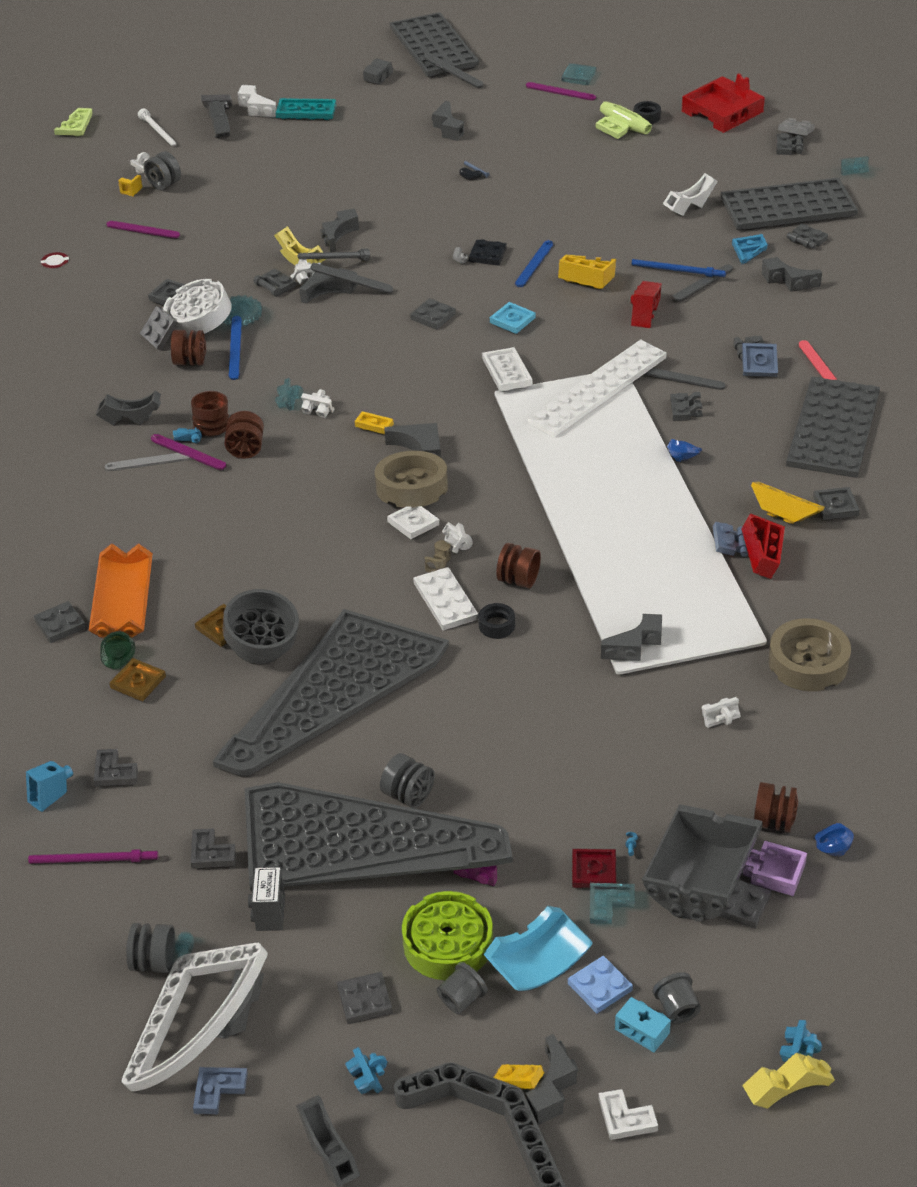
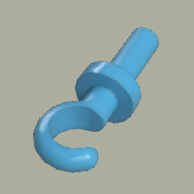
[626,832,638,856]

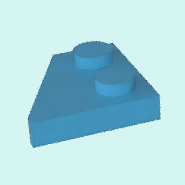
[732,234,768,264]

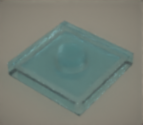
[561,63,597,85]

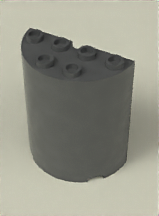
[642,804,762,922]

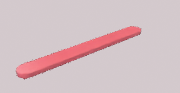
[799,340,837,380]

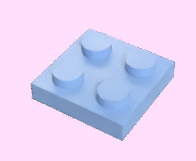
[568,955,633,1014]

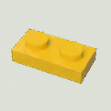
[354,411,394,434]
[493,1064,544,1089]

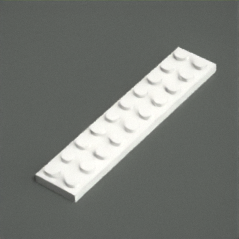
[528,340,667,437]

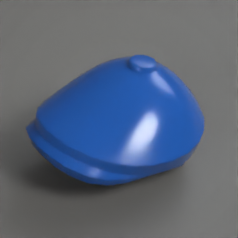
[667,439,702,462]
[815,823,854,856]

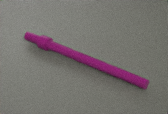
[28,849,159,864]

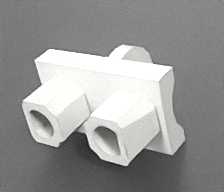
[130,152,150,177]
[291,259,321,284]
[301,389,334,418]
[442,522,473,554]
[702,697,741,728]

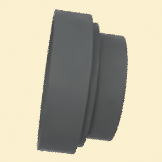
[223,589,299,664]

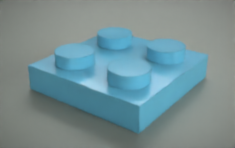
[490,302,536,334]

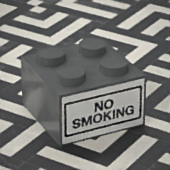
[248,867,285,931]

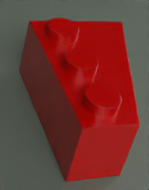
[630,281,662,328]
[741,513,785,579]

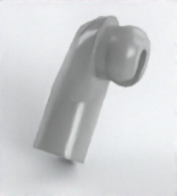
[453,247,468,264]

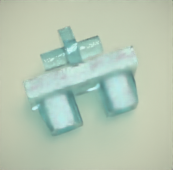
[841,156,869,175]
[275,378,304,411]

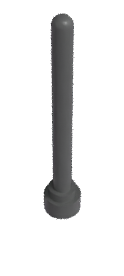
[297,248,370,261]

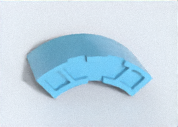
[483,906,592,991]

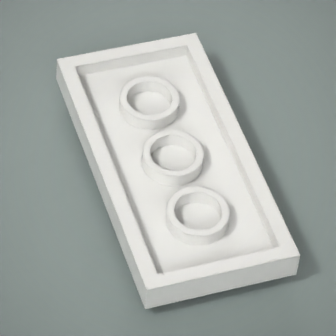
[482,347,533,391]
[413,567,478,631]

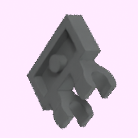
[670,392,702,421]

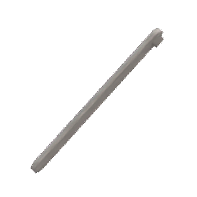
[105,453,192,471]

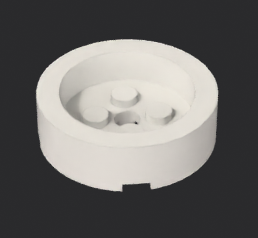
[163,279,232,337]

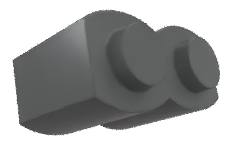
[363,58,393,84]

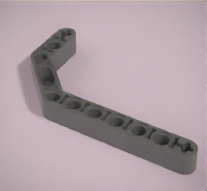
[394,1062,566,1187]

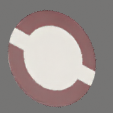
[41,252,69,268]

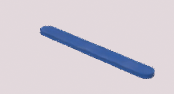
[515,240,553,287]
[229,316,242,380]

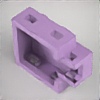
[743,841,807,896]

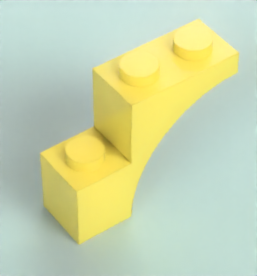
[742,1053,835,1109]

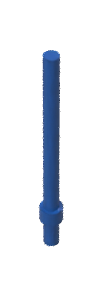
[632,259,726,277]

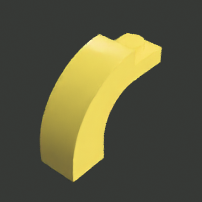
[274,226,326,265]

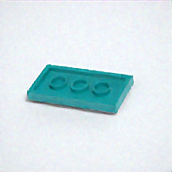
[276,98,336,120]

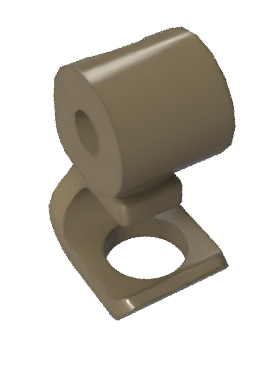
[425,540,451,572]

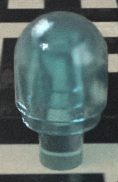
[175,932,194,958]

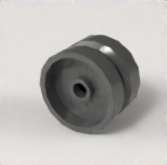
[143,151,181,190]

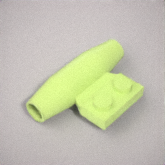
[596,101,652,139]

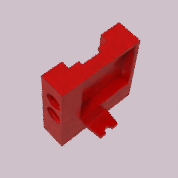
[682,74,765,133]

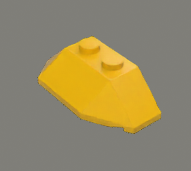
[751,482,825,524]

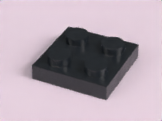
[469,239,507,266]

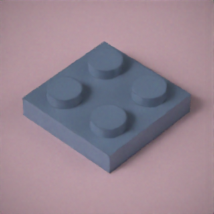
[742,343,778,377]

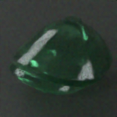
[100,631,136,669]

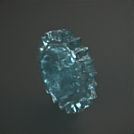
[222,295,262,326]

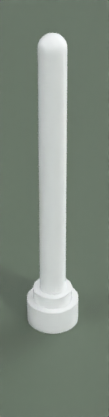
[138,108,176,147]

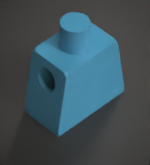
[26,761,73,812]

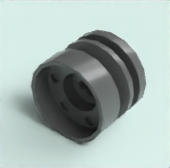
[380,753,435,808]
[126,923,176,973]

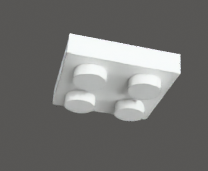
[387,506,439,539]

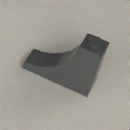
[384,423,441,458]

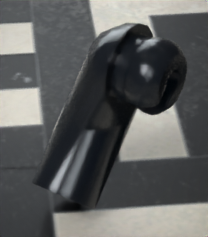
[459,167,482,180]

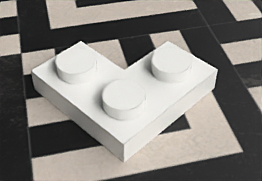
[599,1089,658,1140]

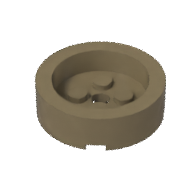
[375,451,448,508]
[768,618,851,691]

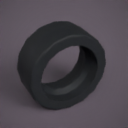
[633,101,661,124]
[478,603,515,639]

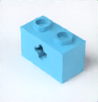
[615,997,671,1052]

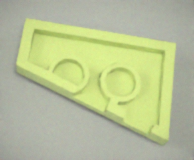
[54,108,93,136]

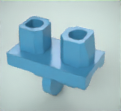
[780,1020,822,1062]
[345,1047,388,1094]

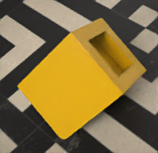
[118,175,143,197]

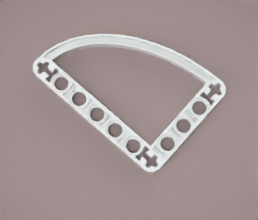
[122,943,267,1092]

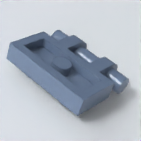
[713,521,748,557]

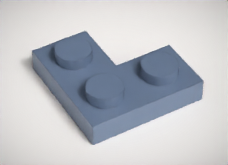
[193,1067,248,1114]

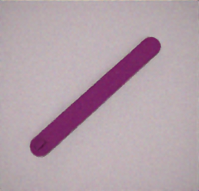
[526,82,596,100]
[106,221,180,238]
[151,434,226,470]

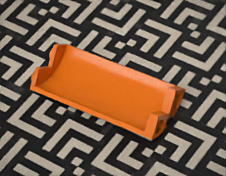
[89,543,153,639]

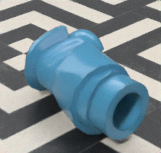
[173,427,202,443]

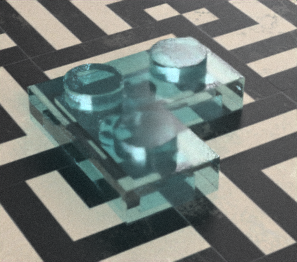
[590,883,635,924]

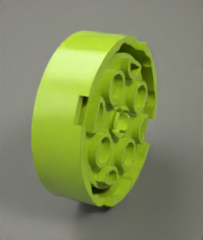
[402,891,493,980]

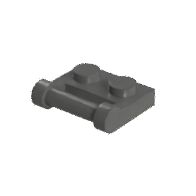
[253,269,296,297]

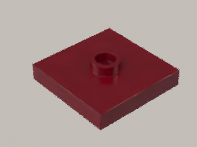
[572,849,617,888]

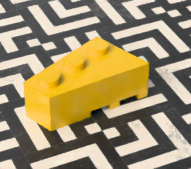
[558,254,616,289]

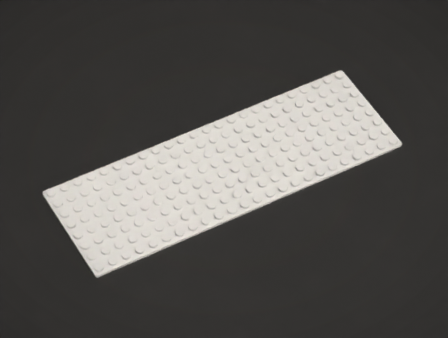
[495,374,767,675]

